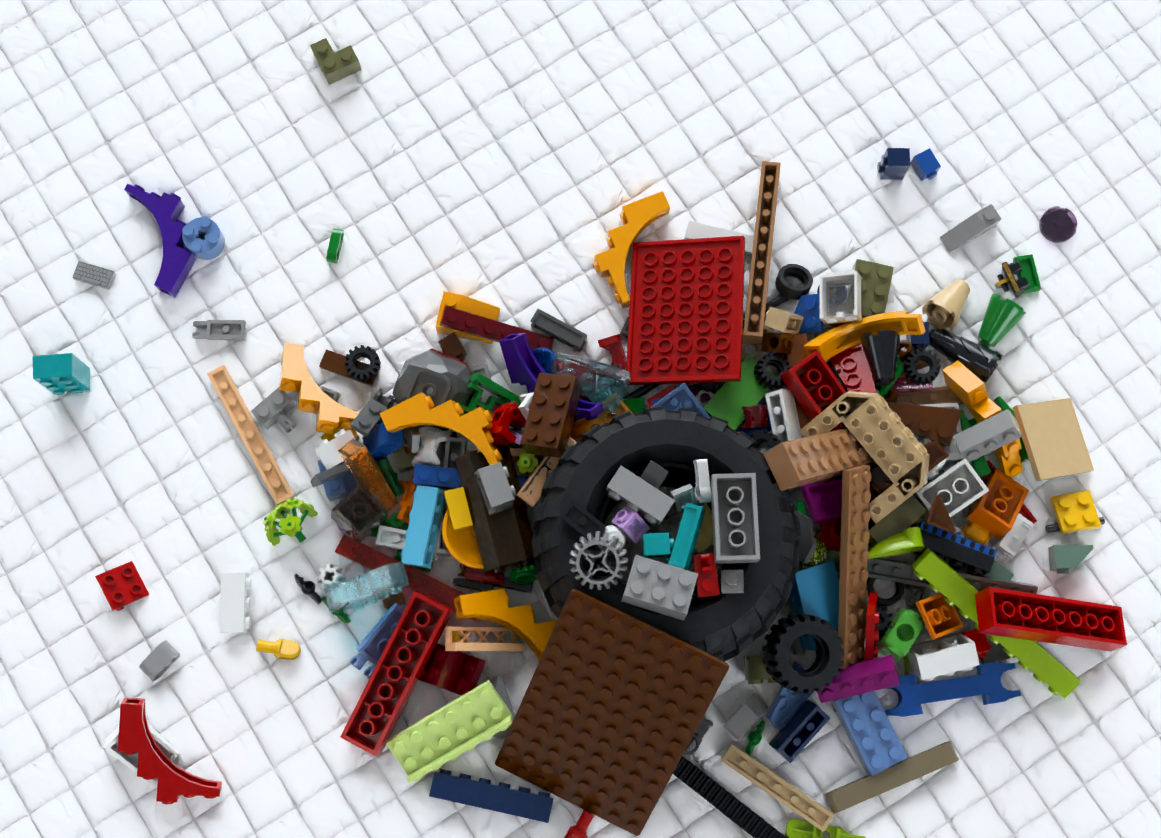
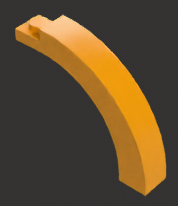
[804,311,925,362]

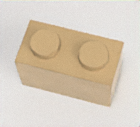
[764,307,804,335]

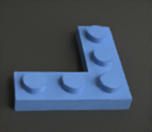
[650,383,711,418]

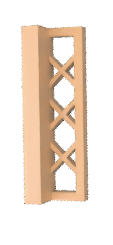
[445,626,525,652]

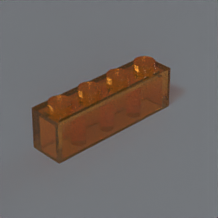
[338,439,399,515]

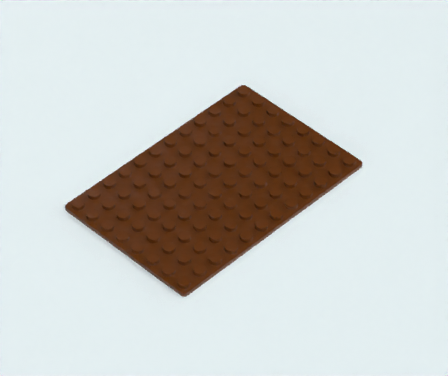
[495,589,729,836]

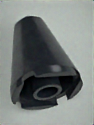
[861,330,900,386]

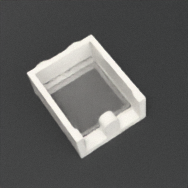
[820,270,862,325]

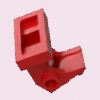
[596,334,627,380]
[486,401,526,446]

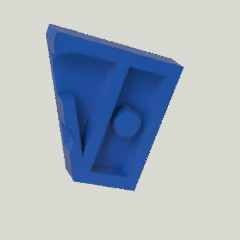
[786,294,823,335]

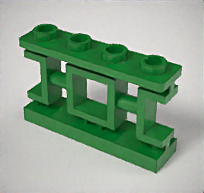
[460,373,523,449]

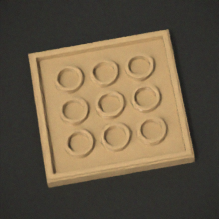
[1012,398,1094,482]

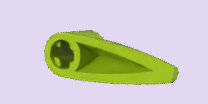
[869,527,925,559]

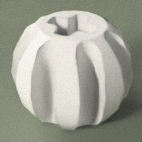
[317,564,346,593]

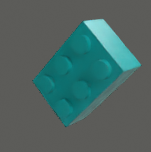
[32,353,90,395]

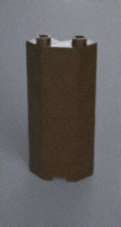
[455,445,534,574]

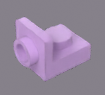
[612,506,650,543]

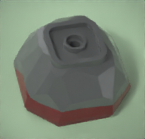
[392,348,474,431]

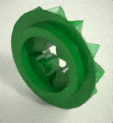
[509,565,537,584]

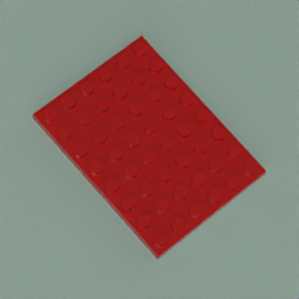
[625,236,745,385]

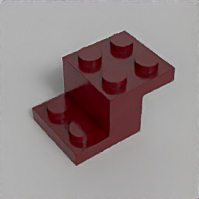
[419,644,486,696]

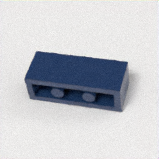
[768,699,830,763]

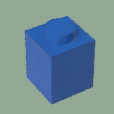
[910,148,941,181]

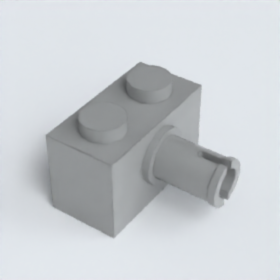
[251,387,297,433]

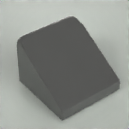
[640,460,669,489]

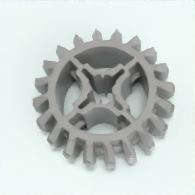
[569,531,628,590]

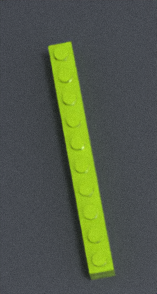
[912,548,1081,699]

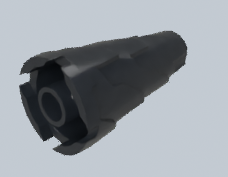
[929,328,1003,384]

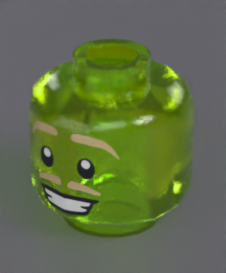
[799,539,828,567]

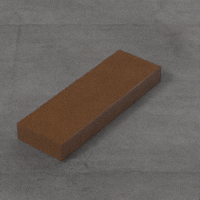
[319,349,380,387]

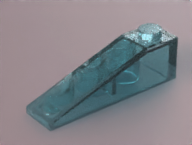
[551,352,631,414]

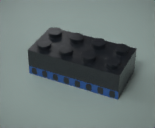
[911,521,997,576]

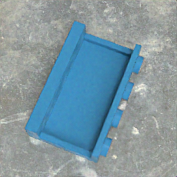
[789,560,839,651]

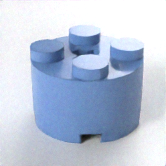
[182,216,225,260]

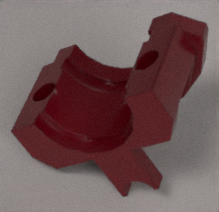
[740,405,768,428]

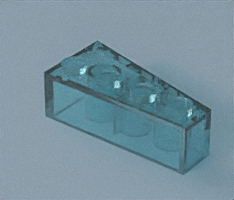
[324,562,409,612]

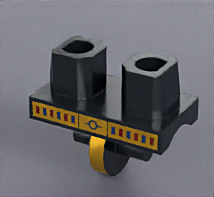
[995,261,1030,297]

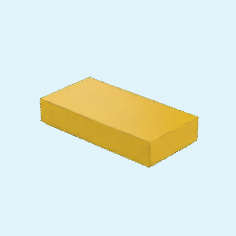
[443,487,473,530]

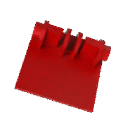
[95,561,150,611]

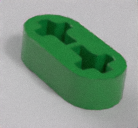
[326,228,344,264]

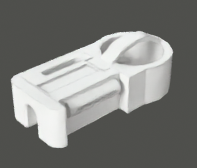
[693,459,711,504]

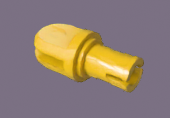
[256,638,301,660]

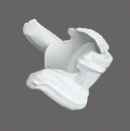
[412,426,452,467]

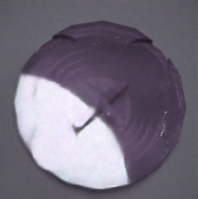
[1039,206,1078,243]

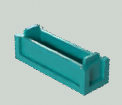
[666,502,705,570]

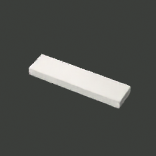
[684,220,754,255]

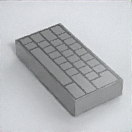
[72,261,116,290]

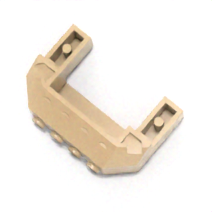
[800,391,930,524]

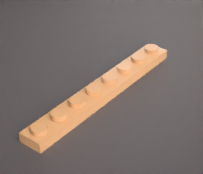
[207,365,295,505]

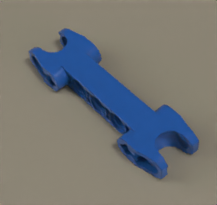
[884,662,1021,717]

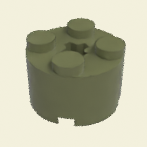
[744,655,776,684]

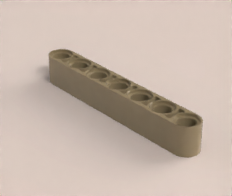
[824,741,959,813]

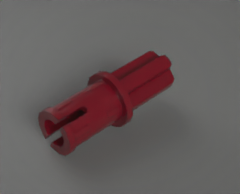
[464,568,505,585]

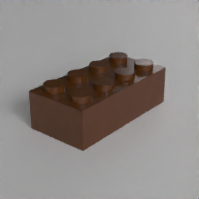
[520,373,582,458]

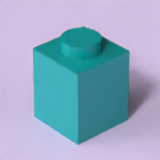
[642,532,674,558]

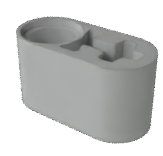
[139,640,181,681]

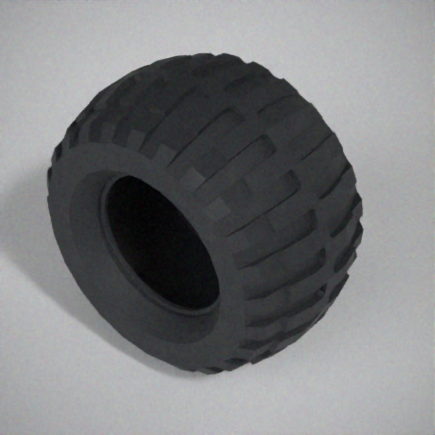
[531,406,801,662]

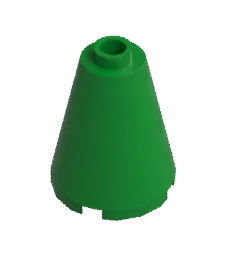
[977,294,1026,348]

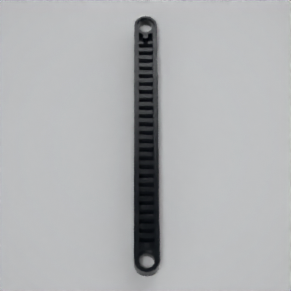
[673,756,787,838]

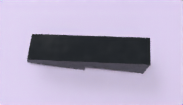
[452,577,534,594]

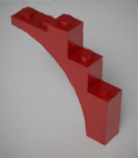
[117,698,222,805]

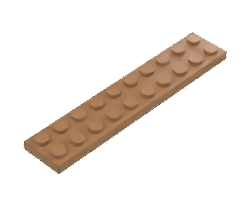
[838,465,871,669]

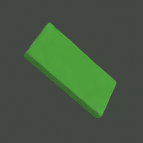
[703,354,777,430]

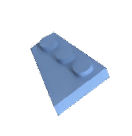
[765,661,814,731]

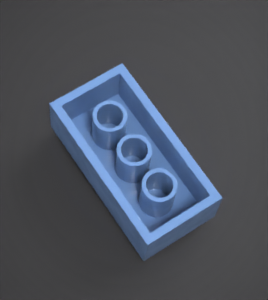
[831,691,908,776]

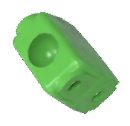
[875,608,925,662]

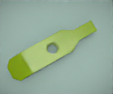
[785,819,866,838]

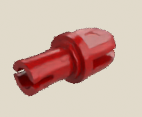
[564,809,595,838]

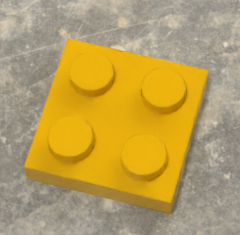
[1050,490,1101,534]

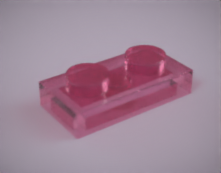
[892,378,933,394]

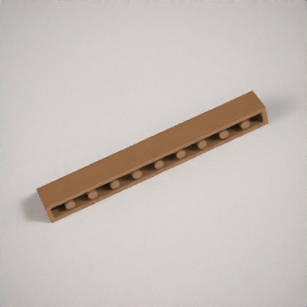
[743,161,781,345]

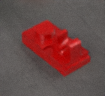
[692,553,720,598]

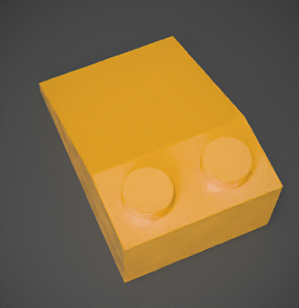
[435,291,500,344]

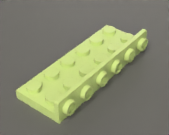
[386,680,513,783]

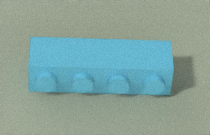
[401,485,445,569]

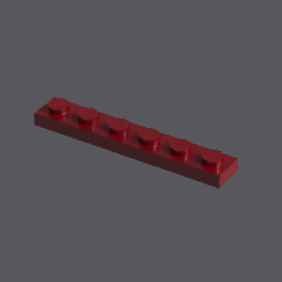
[440,306,554,351]

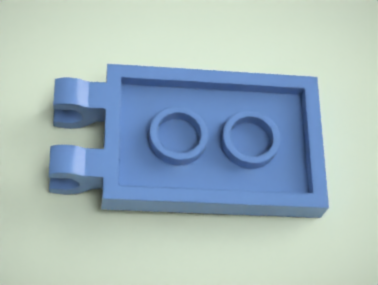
[350,603,404,678]

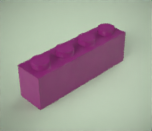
[816,655,900,703]

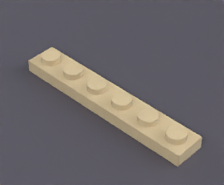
[721,743,835,832]

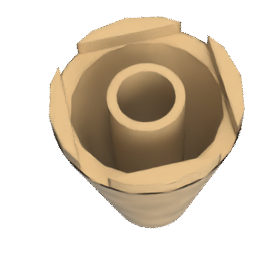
[922,280,970,330]

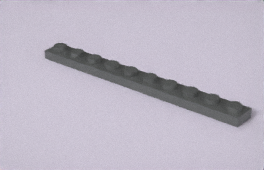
[836,551,1038,594]

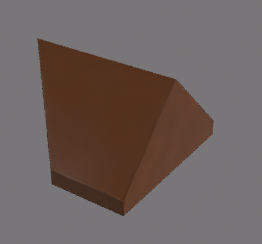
[925,494,956,533]

